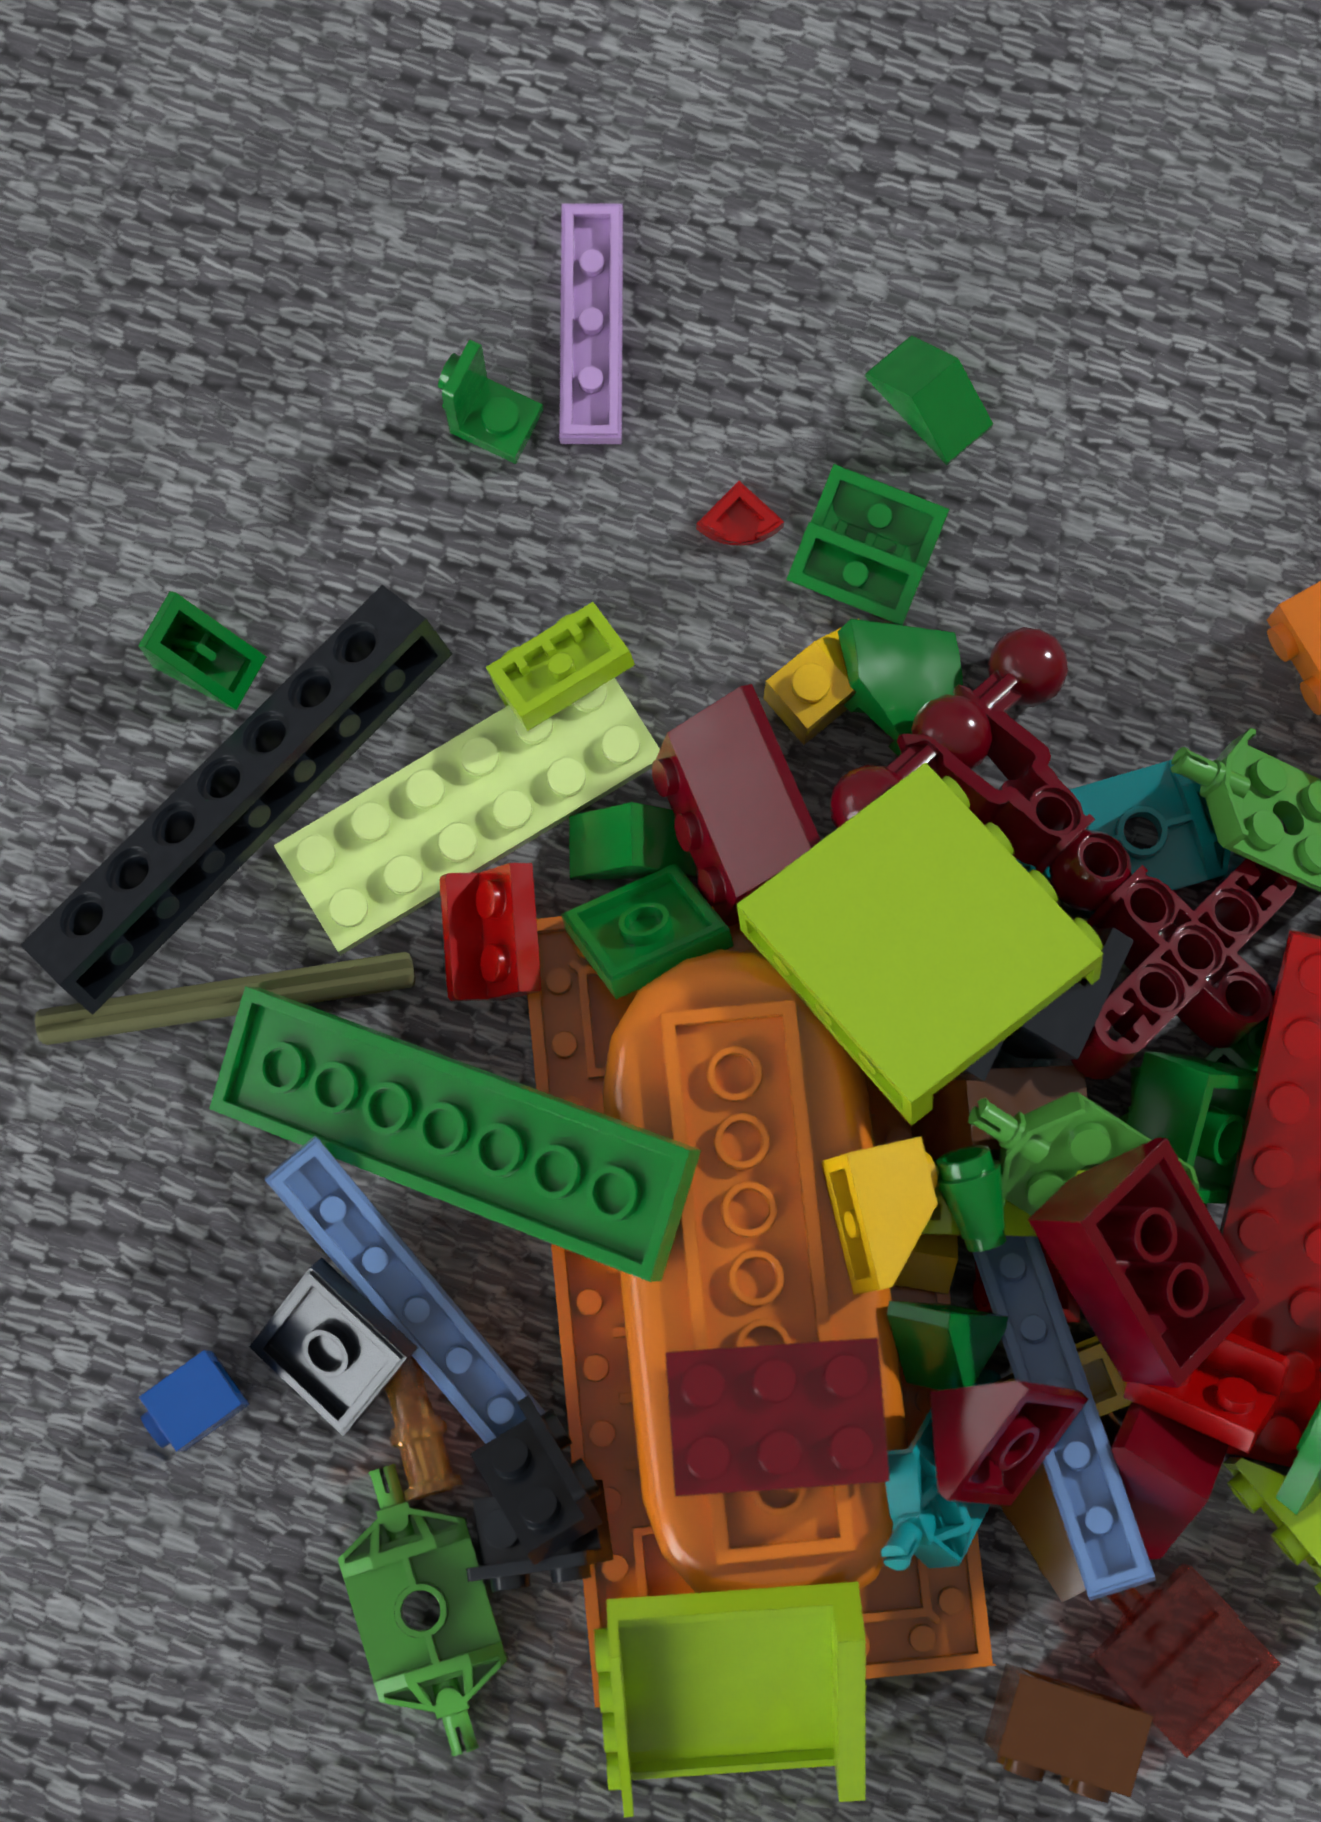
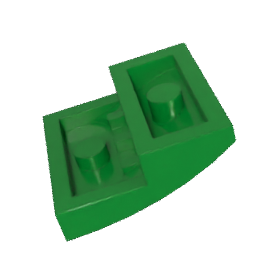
[786,464,950,625]

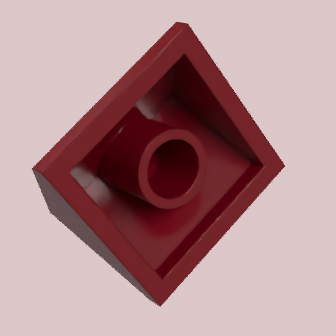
[930,1381,1089,1506]
[1111,1402,1229,1559]

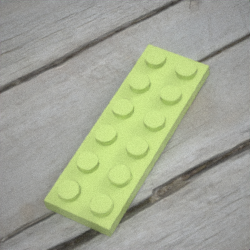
[274,678,660,956]

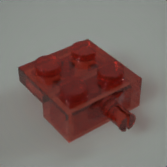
[1089,1564,1281,1758]

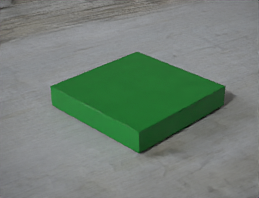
[561,864,734,999]

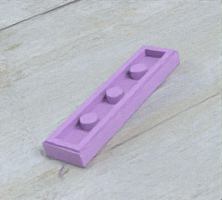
[559,203,623,444]

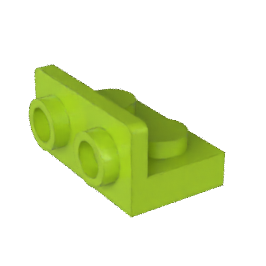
[486,602,635,731]

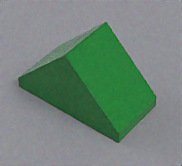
[865,335,993,466]
[138,591,267,710]
[569,802,696,880]
[887,1301,1008,1390]

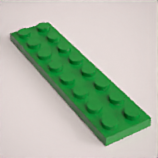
[209,986,701,1282]

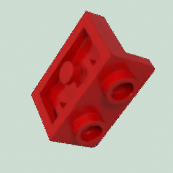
[439,863,542,1001]
[1123,1333,1290,1454]

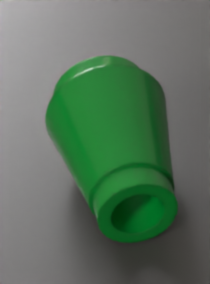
[936,1145,1007,1252]

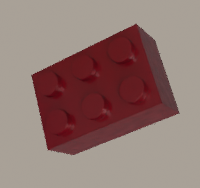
[665,1338,890,1497]

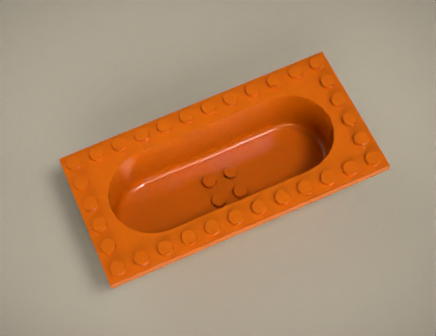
[527,906,997,1707]

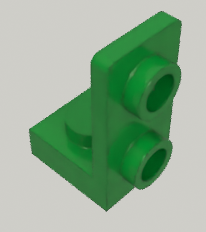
[438,340,543,464]

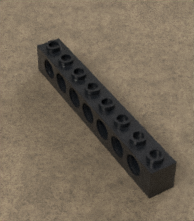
[20,585,453,1015]

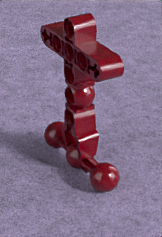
[830,627,1297,1080]

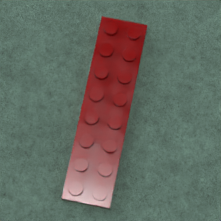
[1220,930,1321,1467]

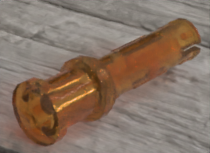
[385,1356,464,1502]

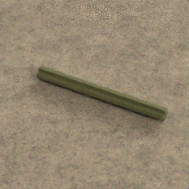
[35,952,415,1045]

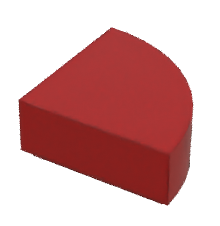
[696,481,784,546]

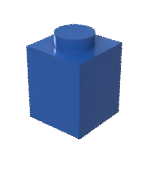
[139,1350,250,1452]

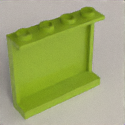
[737,762,1103,1126]
[594,1582,866,1818]

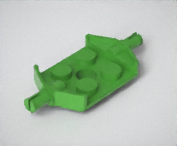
[1171,728,1321,892]
[968,1092,1199,1216]
[338,1464,508,1756]

